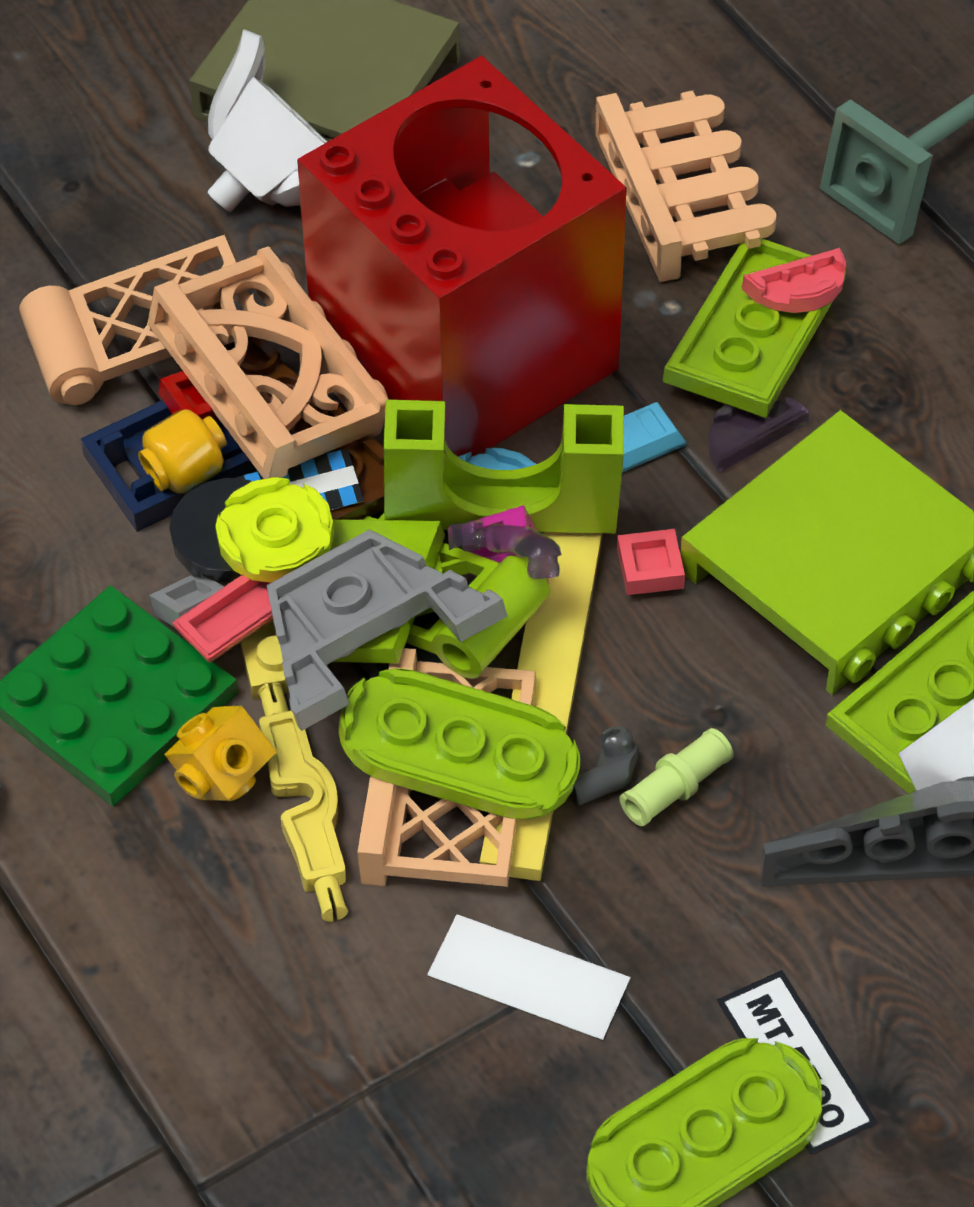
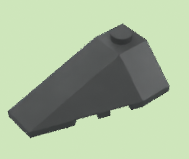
[760,776,974,886]

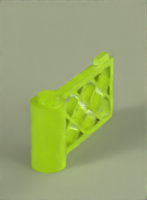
[363,513,550,679]

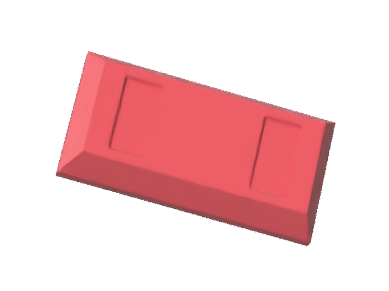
[172,575,273,662]

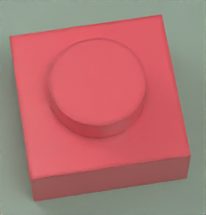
[617,529,685,595]

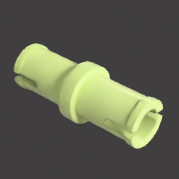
[620,728,734,826]

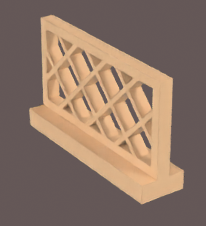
[357,648,536,887]

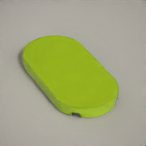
[338,668,580,819]
[587,1038,822,1207]

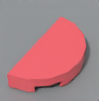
[742,248,846,313]

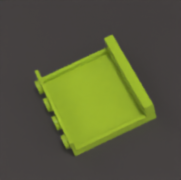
[680,410,974,695]

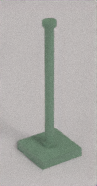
[820,94,974,245]

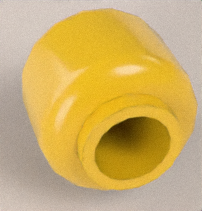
[138,409,227,494]

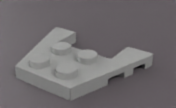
[267,529,508,731]

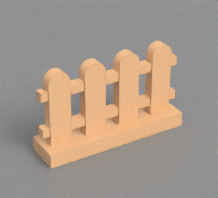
[595,91,776,282]

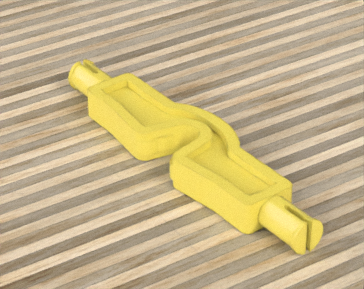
[258,682,348,922]

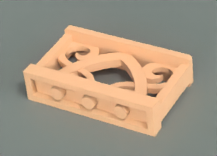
[147,246,388,479]

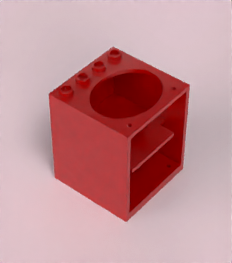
[297,55,627,457]

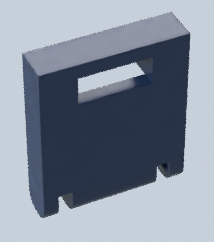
[81,400,255,532]

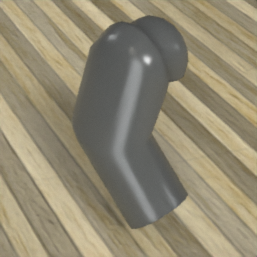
[570,726,639,806]

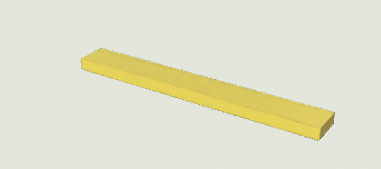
[480,532,603,881]

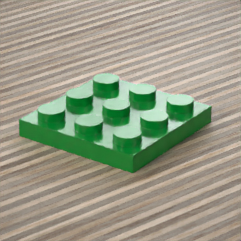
[0,585,238,807]

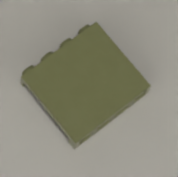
[189,0,460,141]

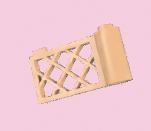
[19,235,250,405]

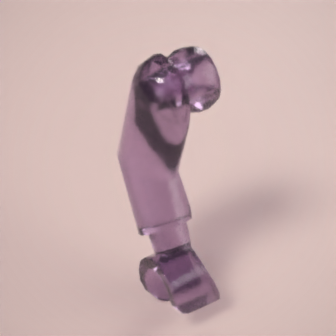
[448,520,562,579]

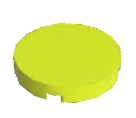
[215,477,334,583]

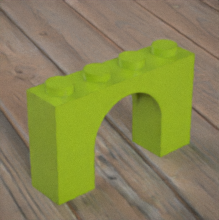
[384,400,624,534]

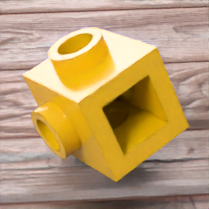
[164,706,277,801]

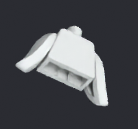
[207,29,328,213]

